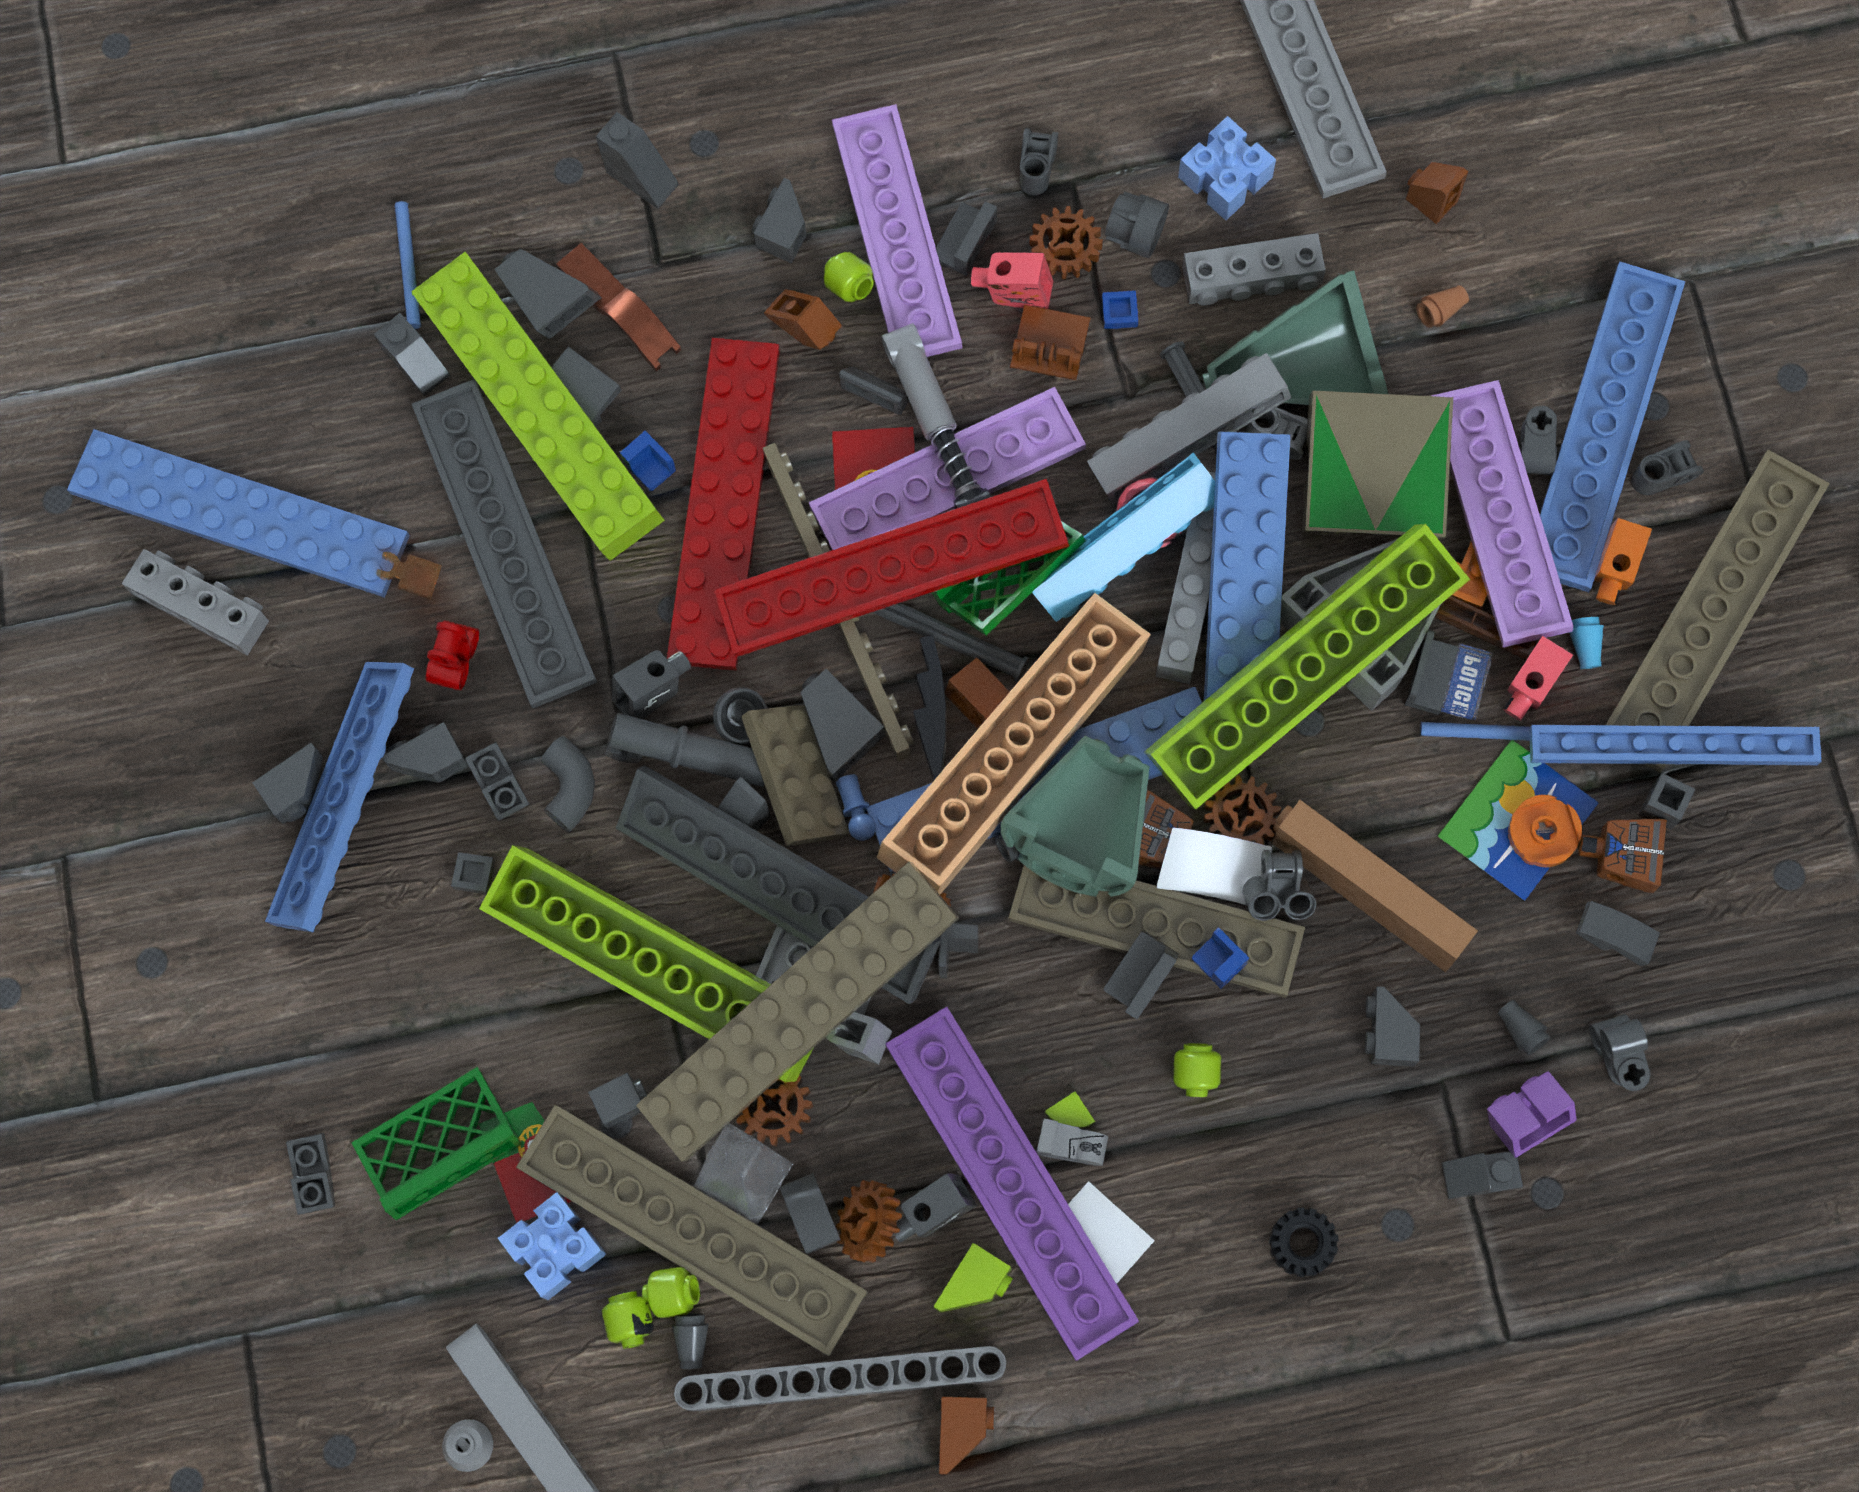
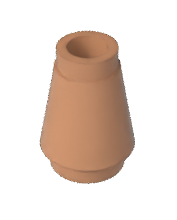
[1417,285,1469,328]

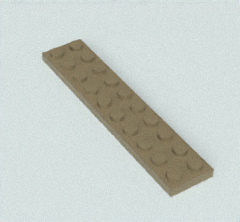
[1605,450,1830,773]
[636,862,959,1162]
[516,1105,868,1357]

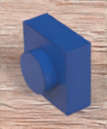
[1102,291,1138,329]

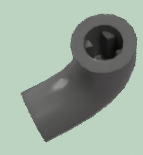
[541,736,595,833]

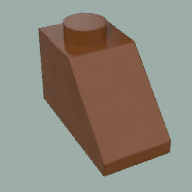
[1406,162,1468,224]
[764,289,842,350]
[939,1397,994,1475]

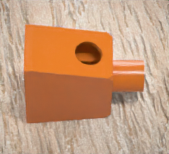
[1594,518,1652,605]

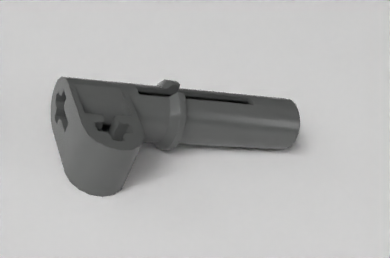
[605,713,764,787]

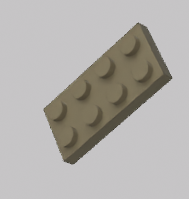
[741,705,849,847]

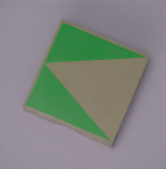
[1302,391,1454,540]

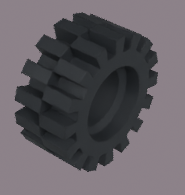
[1269,1208,1339,1277]

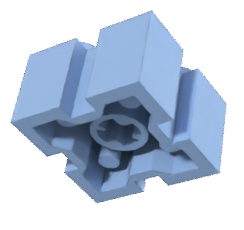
[1178,116,1276,220]
[498,1192,607,1300]

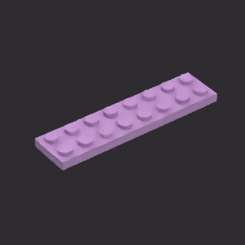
[832,104,962,357]
[1432,380,1574,647]
[809,387,1086,550]

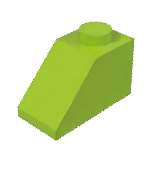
[934,1243,1013,1313]

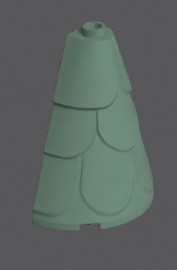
[1202,270,1389,405]

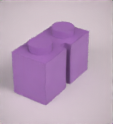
[1487,1071,1577,1158]

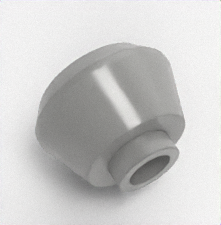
[442,1419,493,1472]

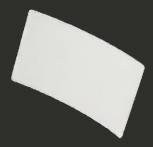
[1156,828,1272,905]

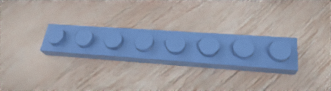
[1529,725,1822,765]

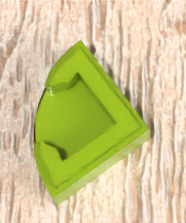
[1045,1092,1095,1129]

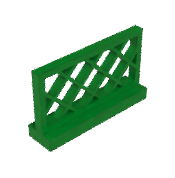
[931,521,1086,636]
[352,1067,522,1220]

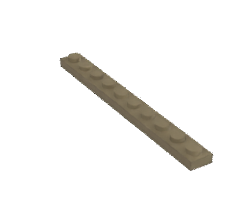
[763,443,914,762]

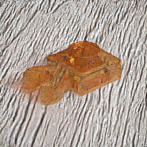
[376,552,442,600]

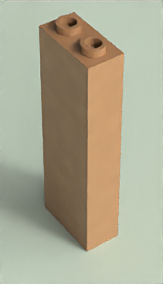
[1272,800,1478,973]

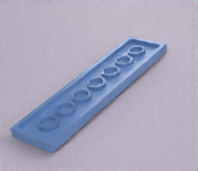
[1204,432,1290,701]
[265,662,414,933]

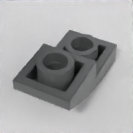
[465,742,530,821]
[1576,901,1660,966]
[286,1133,335,1215]
[779,1173,841,1255]

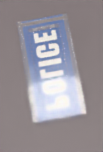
[1441,643,1493,721]

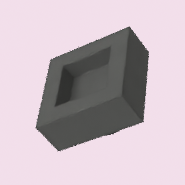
[451,852,495,894]

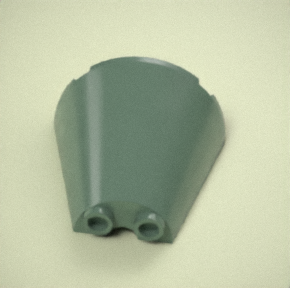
[1001,736,1150,897]

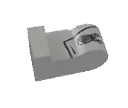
[1036,1118,1108,1166]

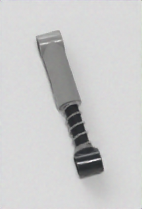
[881,323,991,509]

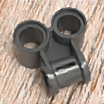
[1242,849,1316,921]
[1589,1014,1650,1091]

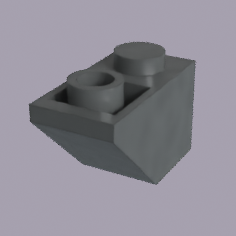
[752,178,807,264]
[382,722,469,783]
[1365,986,1420,1067]

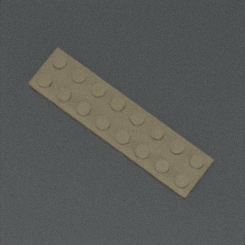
[1008,865,1305,998]

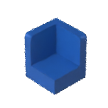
[620,431,676,491]
[1192,928,1249,989]

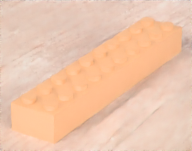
[877,593,1151,895]

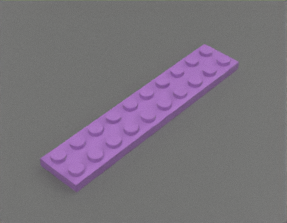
[885,1007,1139,1361]

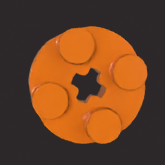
[1508,795,1582,867]

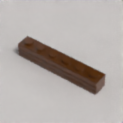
[1435,596,1537,660]

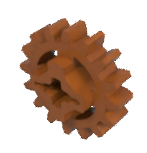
[1030,206,1103,280]
[1203,775,1281,845]
[736,1076,813,1147]
[835,1180,902,1262]

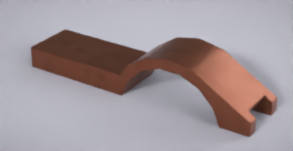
[556,243,682,372]

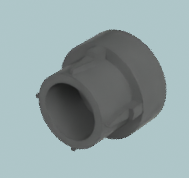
[1105,191,1169,259]

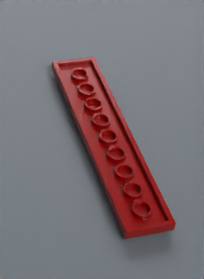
[667,338,780,671]
[714,479,1069,657]

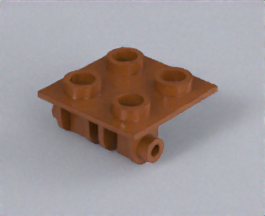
[1010,305,1090,381]

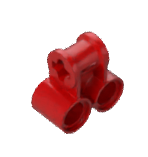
[426,620,479,691]

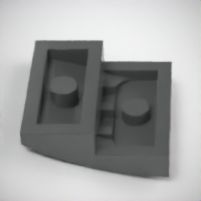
[552,347,622,427]

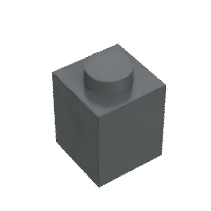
[1639,773,1695,830]
[588,1072,648,1129]

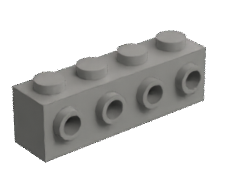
[1182,233,1326,305]
[122,549,269,656]

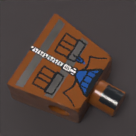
[1139,790,1194,870]
[1578,819,1667,893]

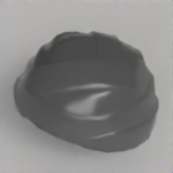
[713,687,768,745]

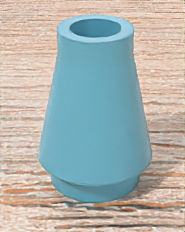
[1569,617,1604,669]

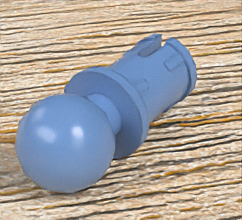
[835,774,876,841]

